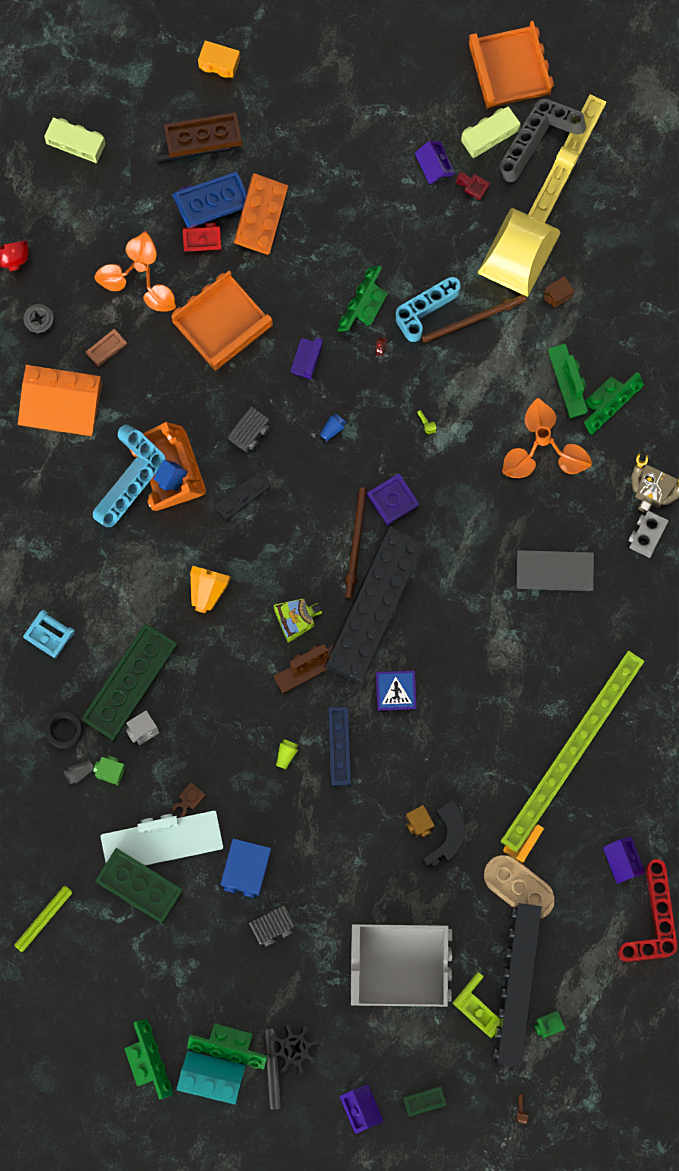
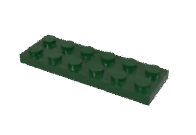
[81,624,178,741]

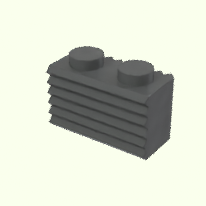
[228,407,270,453]
[249,905,295,947]

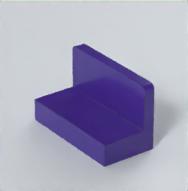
[415,141,455,184]
[291,338,323,380]
[603,837,645,883]
[340,1084,383,1134]

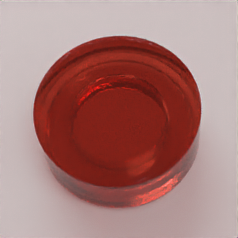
[375,337,387,357]

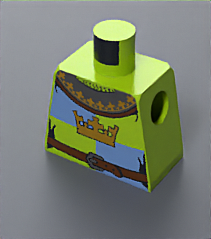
[274,599,322,642]

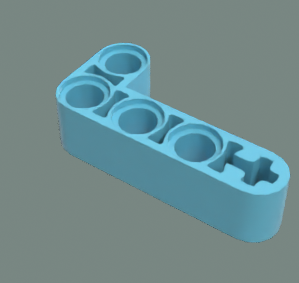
[396,277,460,342]

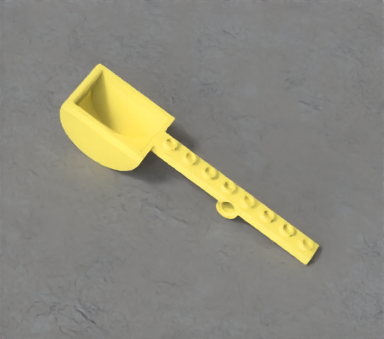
[478,94,606,297]

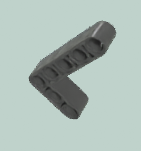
[500,99,587,182]

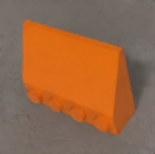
[18,365,102,436]

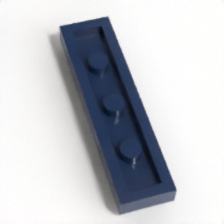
[328,707,351,786]

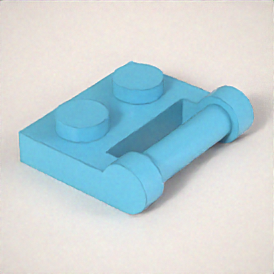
[23,610,75,659]

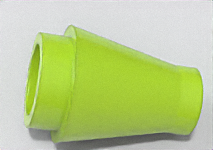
[276,739,298,769]

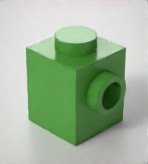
[93,756,125,785]

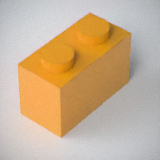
[198,41,240,78]

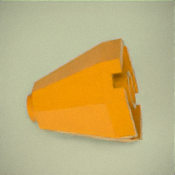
[190,566,231,613]

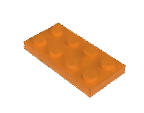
[233,173,288,255]

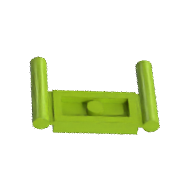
[453,972,501,1038]

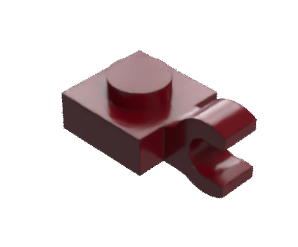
[456,172,490,200]

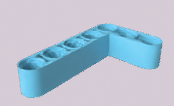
[93,425,165,527]

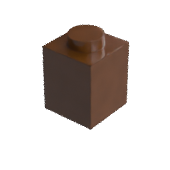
[544,276,575,308]

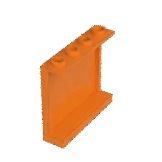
[469,21,554,108]
[171,271,273,371]

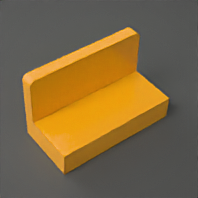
[503,824,544,863]

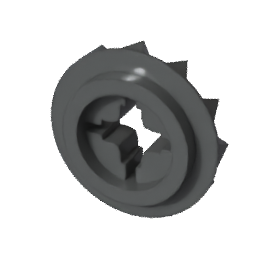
[24,304,54,334]

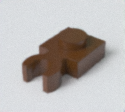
[172,783,206,818]

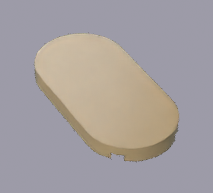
[484,855,554,919]

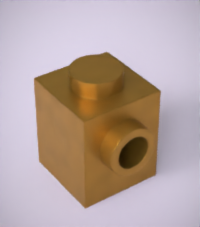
[405,805,434,838]

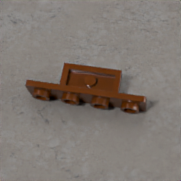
[274,644,333,693]

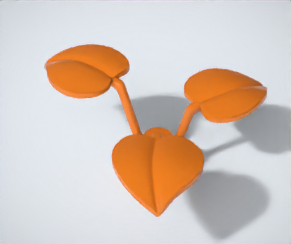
[95,231,176,312]
[502,398,592,478]

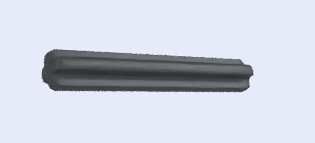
[265,1029,281,1109]

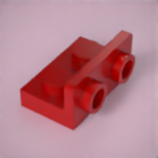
[183,222,221,251]

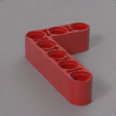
[618,859,677,962]

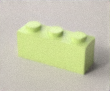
[461,106,520,158]
[44,117,105,163]

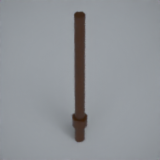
[421,295,527,343]
[345,487,367,599]

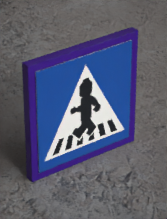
[376,671,417,711]

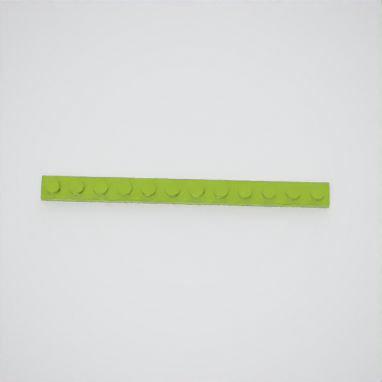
[501,651,644,853]

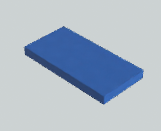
[172,171,247,228]

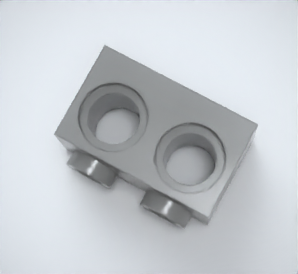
[629,511,669,558]
[126,711,159,746]

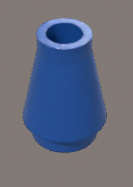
[319,413,346,442]

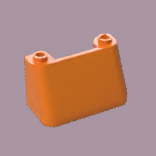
[130,422,206,511]

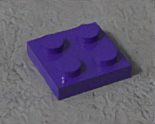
[367,474,420,526]

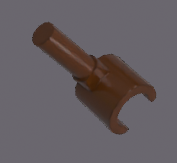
[516,1095,529,1124]

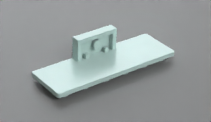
[101,811,223,866]

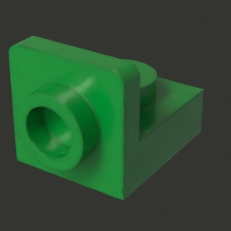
[534,1011,565,1039]

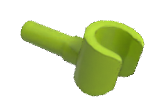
[417,410,436,434]

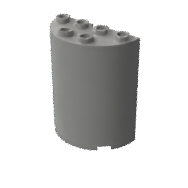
[351,924,452,1007]

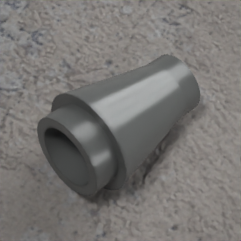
[64,760,94,784]

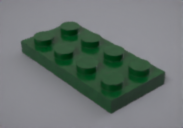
[95,848,183,923]

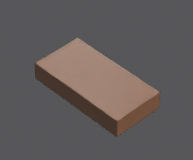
[86,329,127,367]

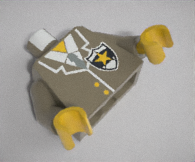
[631,453,679,513]

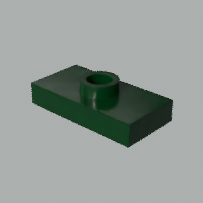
[403,1086,447,1117]

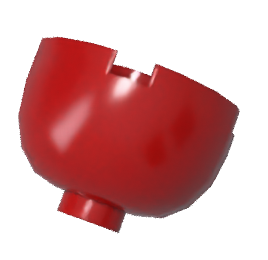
[0,240,29,271]

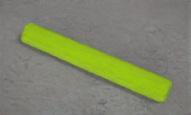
[14,886,72,952]

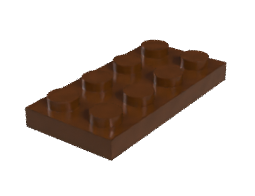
[164,112,242,158]

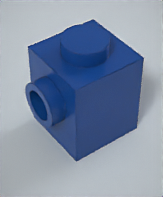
[154,459,188,491]

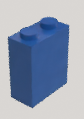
[221,839,271,898]

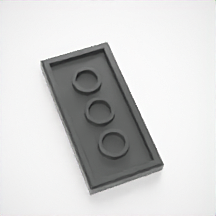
[516,550,594,591]

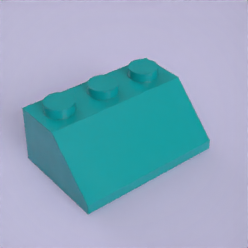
[177,1051,246,1105]

